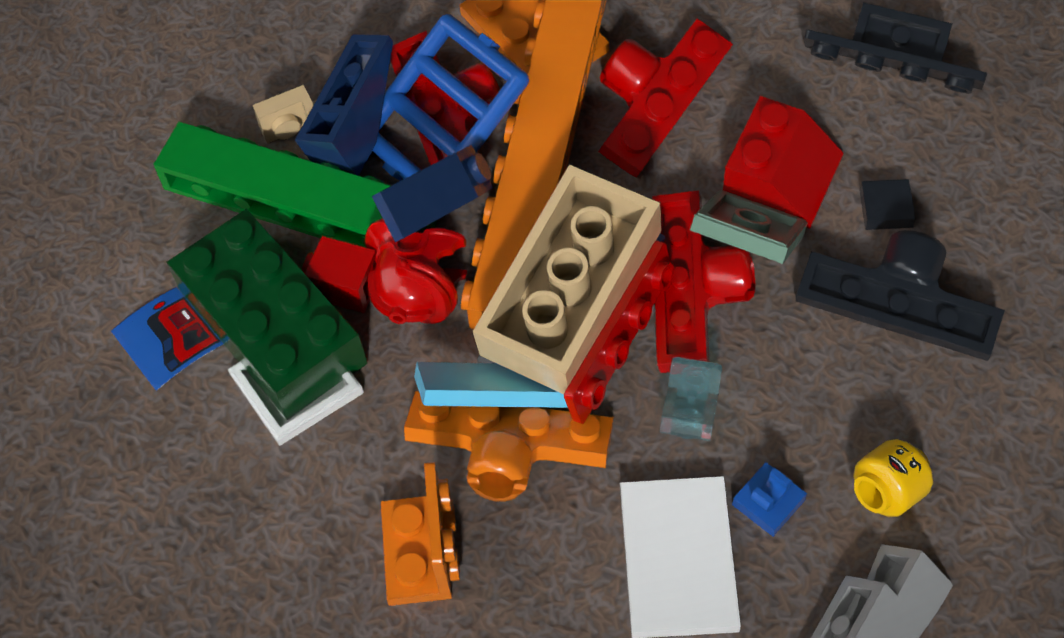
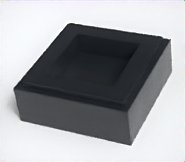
[859,179,915,230]

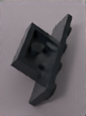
[804,2,987,94]

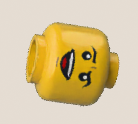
[853,439,933,517]

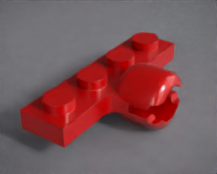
[598,18,733,178]
[390,31,500,165]
[652,190,756,373]

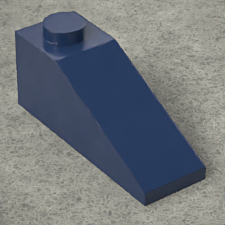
[295,34,393,176]
[372,144,493,242]

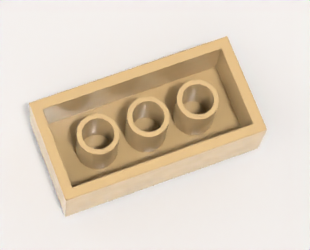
[473,165,661,394]

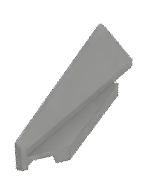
[811,544,953,638]

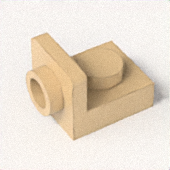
[252,85,316,143]

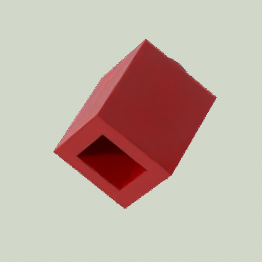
[302,236,376,313]

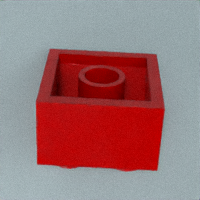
[723,96,844,229]

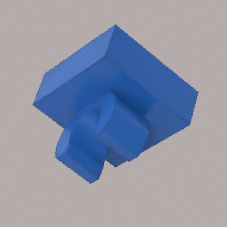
[732,462,807,537]

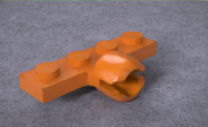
[404,391,614,502]

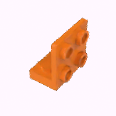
[381,462,460,606]

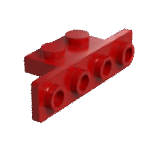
[564,240,674,424]

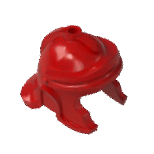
[365,218,468,324]

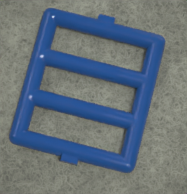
[372,14,529,181]

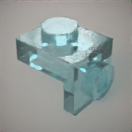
[660,357,722,441]

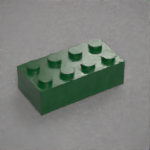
[166,208,368,420]

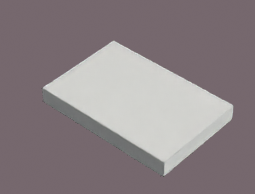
[620,476,741,638]

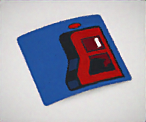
[111,287,224,391]

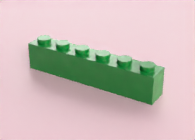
[153,122,437,248]

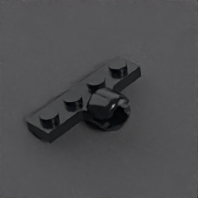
[796,230,1005,361]

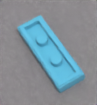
[414,362,568,408]

